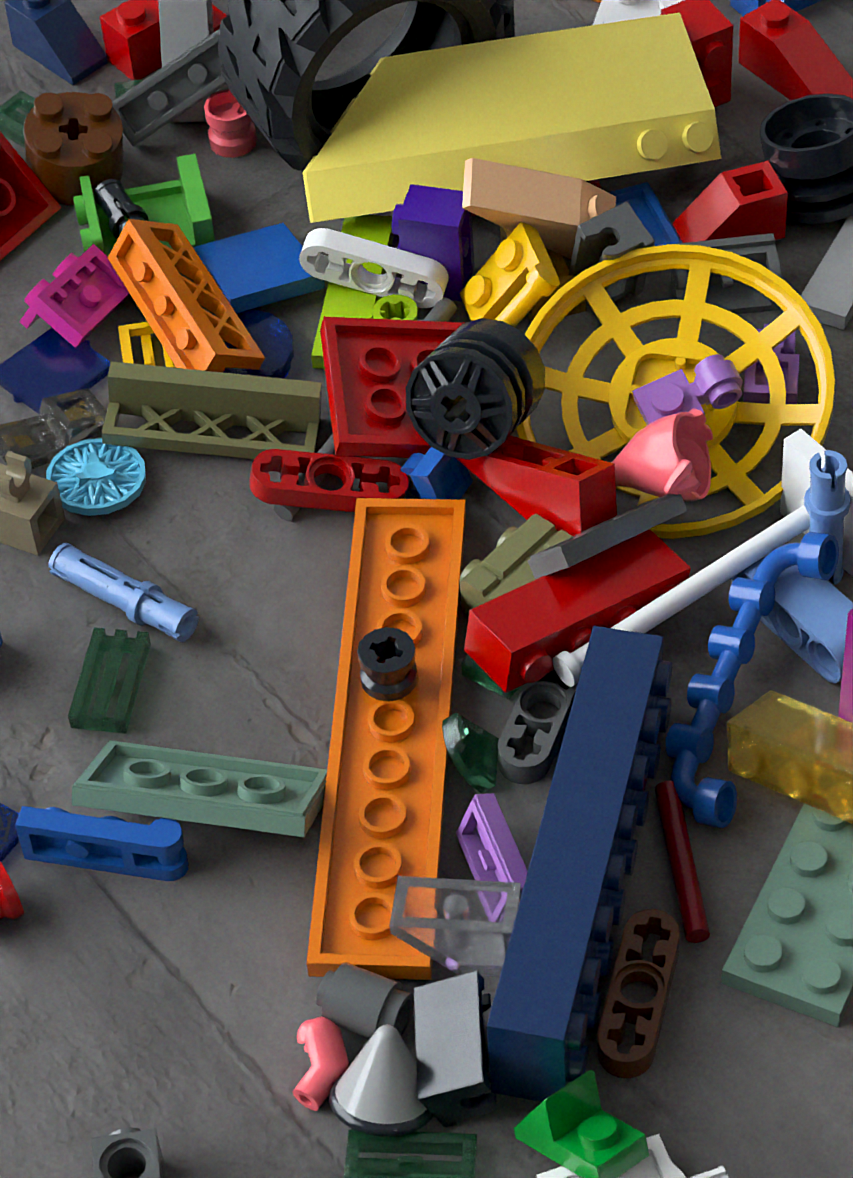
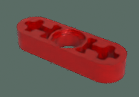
[249,449,409,512]

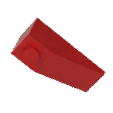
[738,0,853,101]
[456,436,617,536]

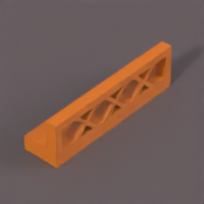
[108,219,265,372]

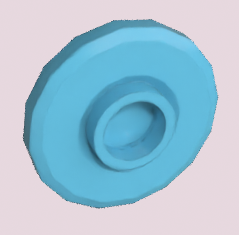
[46,438,146,516]

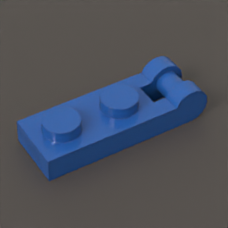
[15,806,189,881]

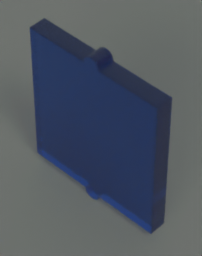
[0,328,111,420]

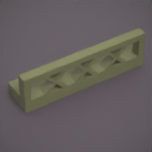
[102,361,322,459]

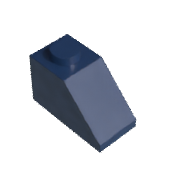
[4,0,108,86]

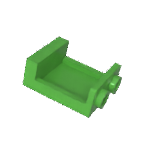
[73,153,215,256]

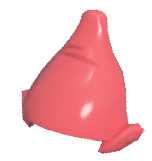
[611,408,713,502]

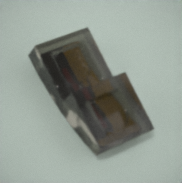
[0,388,107,470]

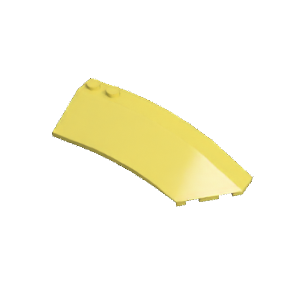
[303,13,721,223]

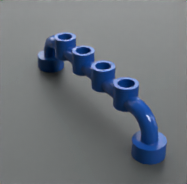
[666,532,839,828]

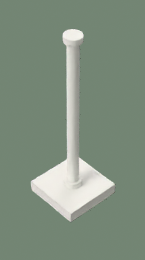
[553,429,853,687]

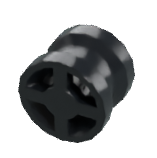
[357,627,418,701]

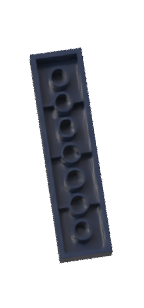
[487,626,672,1102]

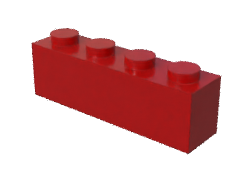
[464,529,691,693]

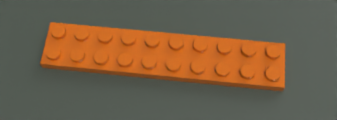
[306,498,466,980]

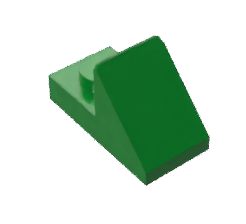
[514,1069,650,1178]

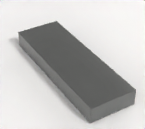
[112,29,227,147]
[528,494,688,579]

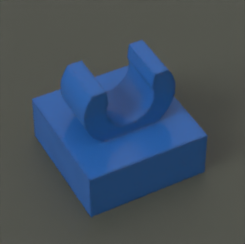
[400,447,473,500]

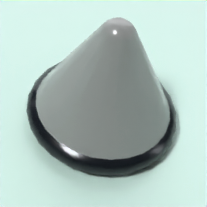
[329,1024,433,1137]

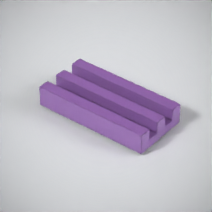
[456,793,528,927]

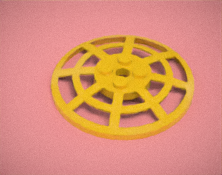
[516,244,835,539]

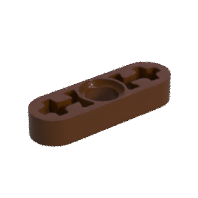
[598,909,680,1078]

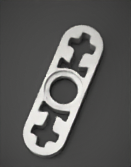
[299,228,449,308]

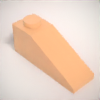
[462,158,616,259]

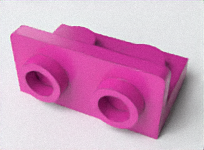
[20,244,131,348]

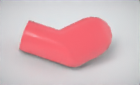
[293,1016,349,1111]

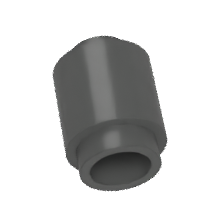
[316,962,414,1039]

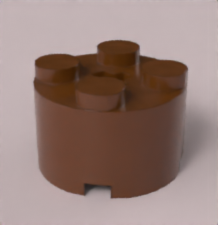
[24,92,123,205]

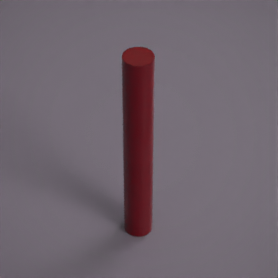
[655,781,710,943]

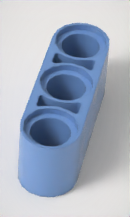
[731,544,853,683]

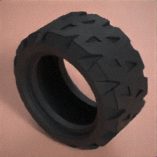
[218,0,505,172]

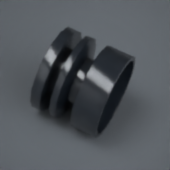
[760,93,853,224]
[406,318,545,460]

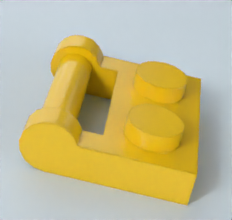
[460,222,560,327]

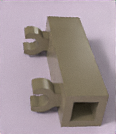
[0,451,65,556]

